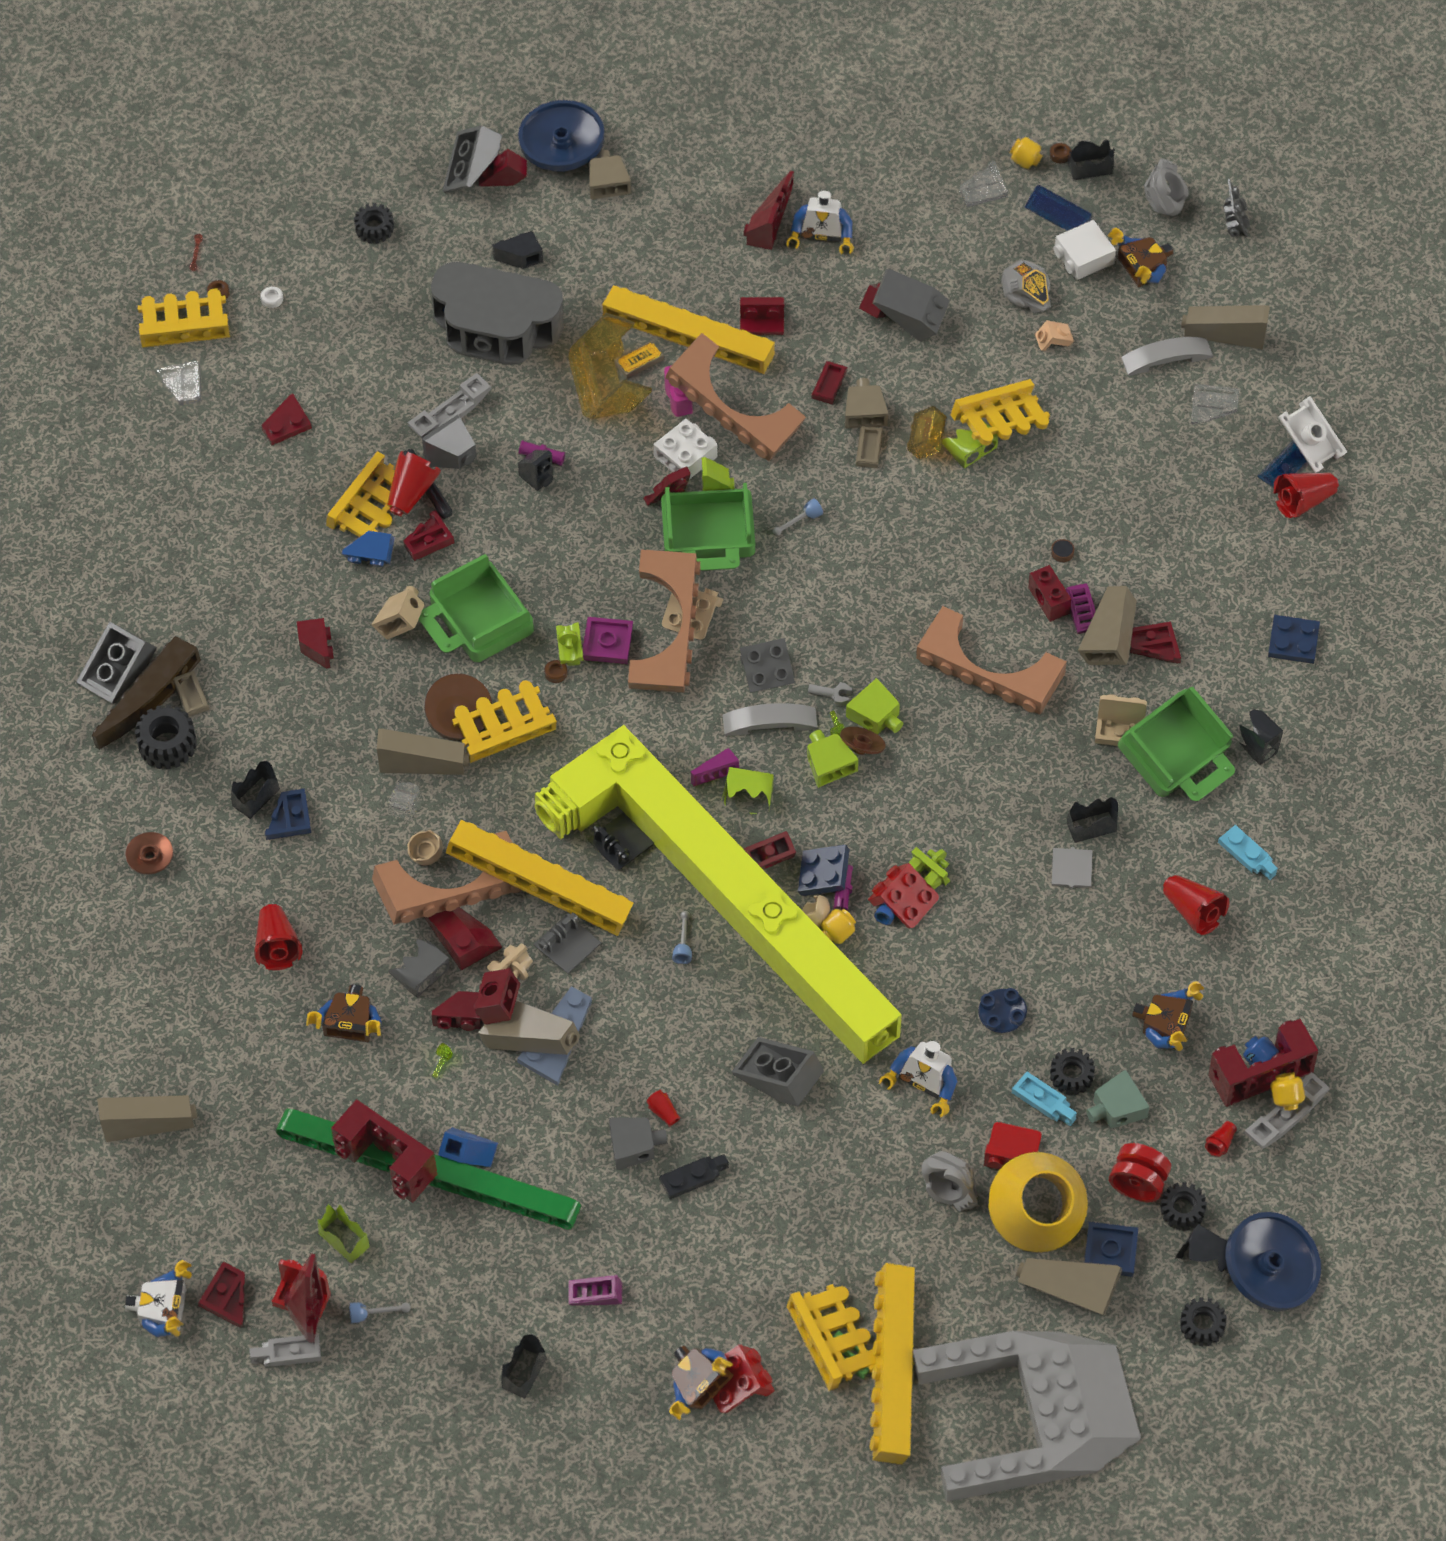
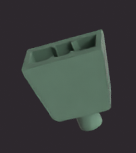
[1086,1070,1149,1128]

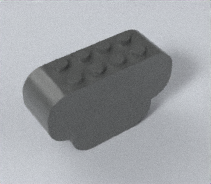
[431,262,564,365]

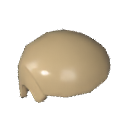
[407,830,443,865]
[802,895,830,928]

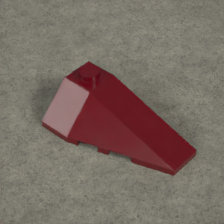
[743,171,794,250]
[424,907,502,971]
[284,1254,324,1343]

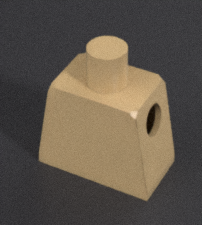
[372,586,424,640]

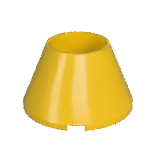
[988,1152,1088,1252]

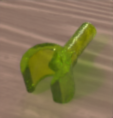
[830,711,844,736]
[432,1043,453,1078]

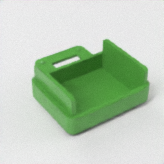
[661,483,755,571]
[419,554,534,662]
[1118,686,1235,801]

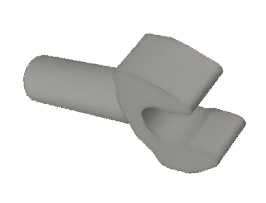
[808,682,852,706]

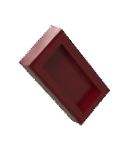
[812,361,847,405]

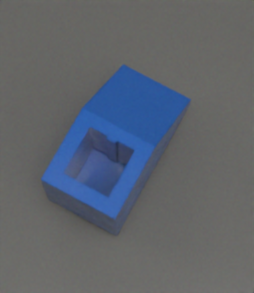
[342,531,395,567]
[438,1127,498,1167]

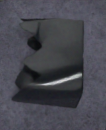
[1068,140,1115,181]
[1239,709,1283,765]
[231,761,280,819]
[1067,797,1119,843]
[1175,1224,1229,1286]
[501,1334,547,1399]

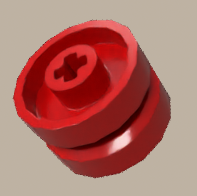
[1109,1143,1172,1203]

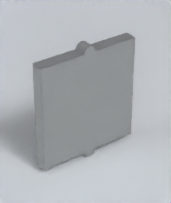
[1052,847,1092,889]

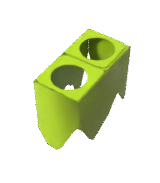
[941,419,999,469]
[721,767,774,814]
[317,1204,370,1264]

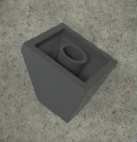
[422,415,477,469]

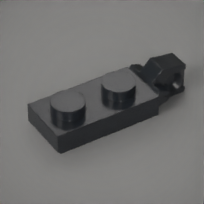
[659,1154,729,1200]

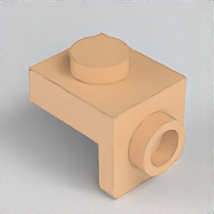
[1035,321,1074,351]

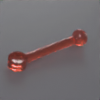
[189,234,203,271]

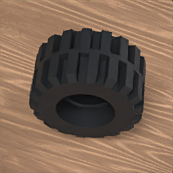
[135,705,197,770]

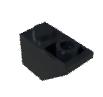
[492,230,543,269]
[518,450,554,491]

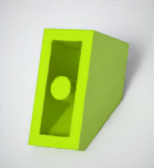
[701,457,735,491]

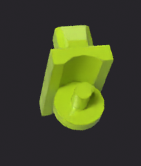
[556,622,584,666]
[909,847,950,889]

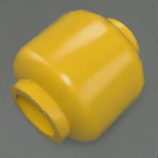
[1009,137,1043,169]
[821,909,856,944]
[1271,1073,1305,1111]

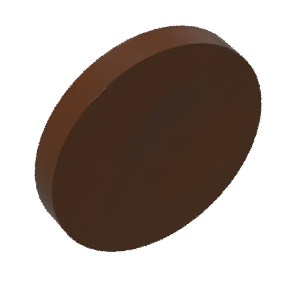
[424,674,492,741]

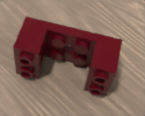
[1208,1018,1318,1107]
[331,1099,437,1203]

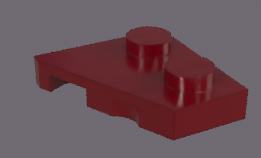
[261,393,312,446]
[1130,621,1181,664]

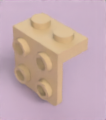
[662,588,723,640]
[1095,695,1147,746]

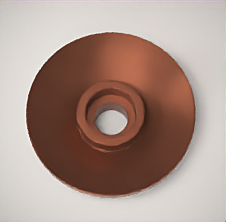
[840,726,886,755]
[125,832,173,874]

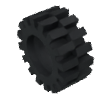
[354,203,394,244]
[1050,1048,1095,1095]
[1160,1182,1207,1231]
[1180,1297,1227,1347]

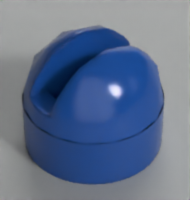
[874,904,895,925]

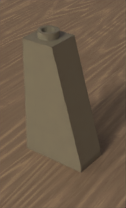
[1181,305,1270,350]
[1078,586,1137,665]
[377,729,470,775]
[478,1001,581,1055]
[97,1095,198,1142]
[1016,1258,1122,1316]

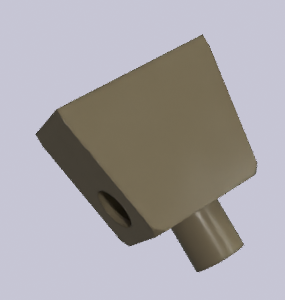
[590,150,631,199]
[845,378,888,428]

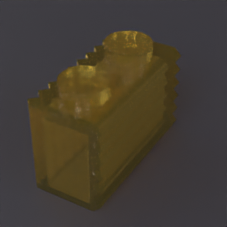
[907,406,947,459]

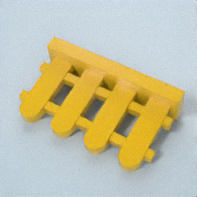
[138,289,230,347]
[950,379,1050,445]
[326,451,395,537]
[452,680,557,763]
[786,1284,876,1391]

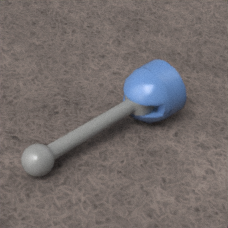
[772,498,823,536]
[672,911,692,964]
[349,1302,411,1323]

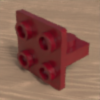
[740,297,784,335]

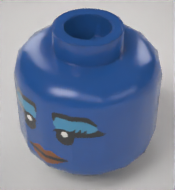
[1243,1036,1280,1066]

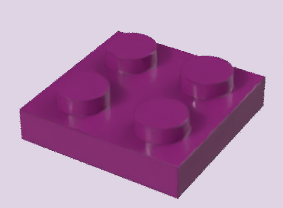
[582,617,633,664]

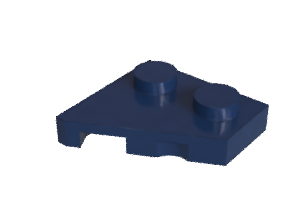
[265,788,311,840]

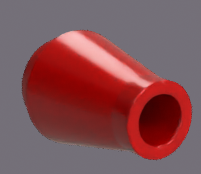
[646,1089,680,1127]
[1205,1121,1237,1157]

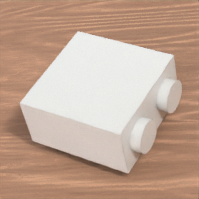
[1054,220,1116,280]
[654,419,717,479]

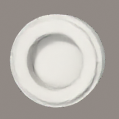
[261,287,283,308]

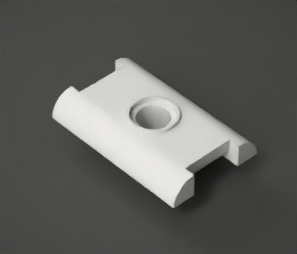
[1278,396,1347,473]

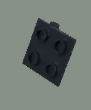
[587,812,654,871]

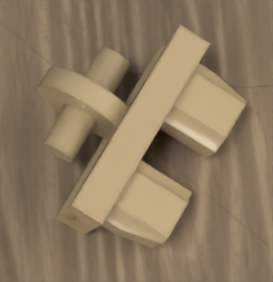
[487,943,533,980]

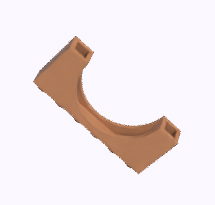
[665,333,806,461]
[628,549,701,693]
[916,606,1067,714]
[372,831,522,925]

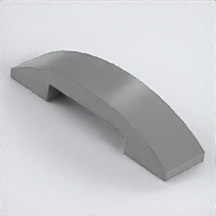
[1121,337,1213,376]
[407,373,491,438]
[723,703,818,736]
[1244,1072,1330,1149]

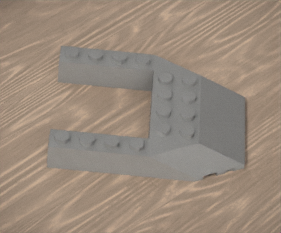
[912,1331,1141,1502]

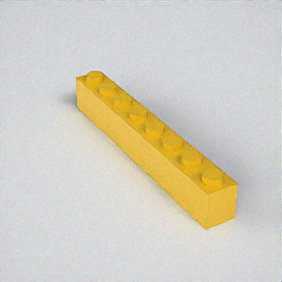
[602,285,775,374]
[445,820,633,936]
[870,1263,915,1464]

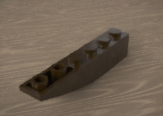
[92,636,201,750]

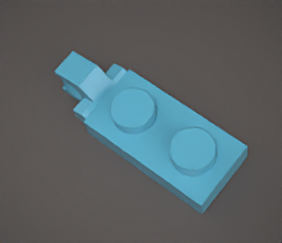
[1218,825,1278,880]
[1012,1072,1077,1126]

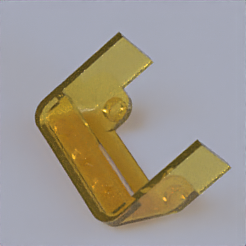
[568,313,652,419]

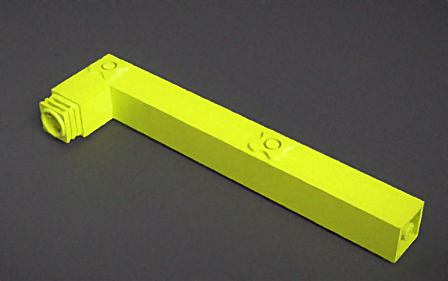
[535,725,902,1064]

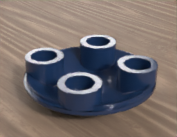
[978,988,1027,1033]

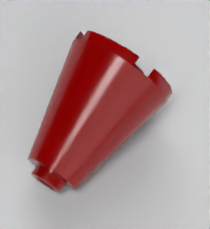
[387,451,441,517]
[1273,473,1339,518]
[1163,875,1229,935]
[254,904,303,970]

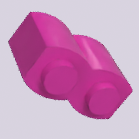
[664,366,693,417]

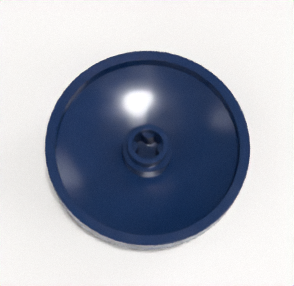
[518,100,605,171]
[1226,1212,1321,1311]

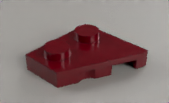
[643,466,691,506]
[403,510,455,561]
[198,1261,245,1328]

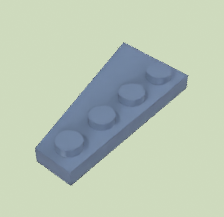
[517,986,592,1086]

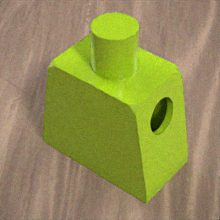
[846,678,903,734]
[807,730,858,787]

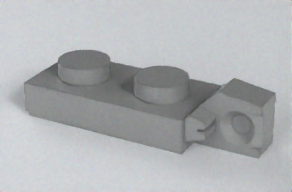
[249,1334,321,1367]

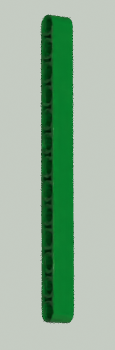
[275,1108,581,1230]

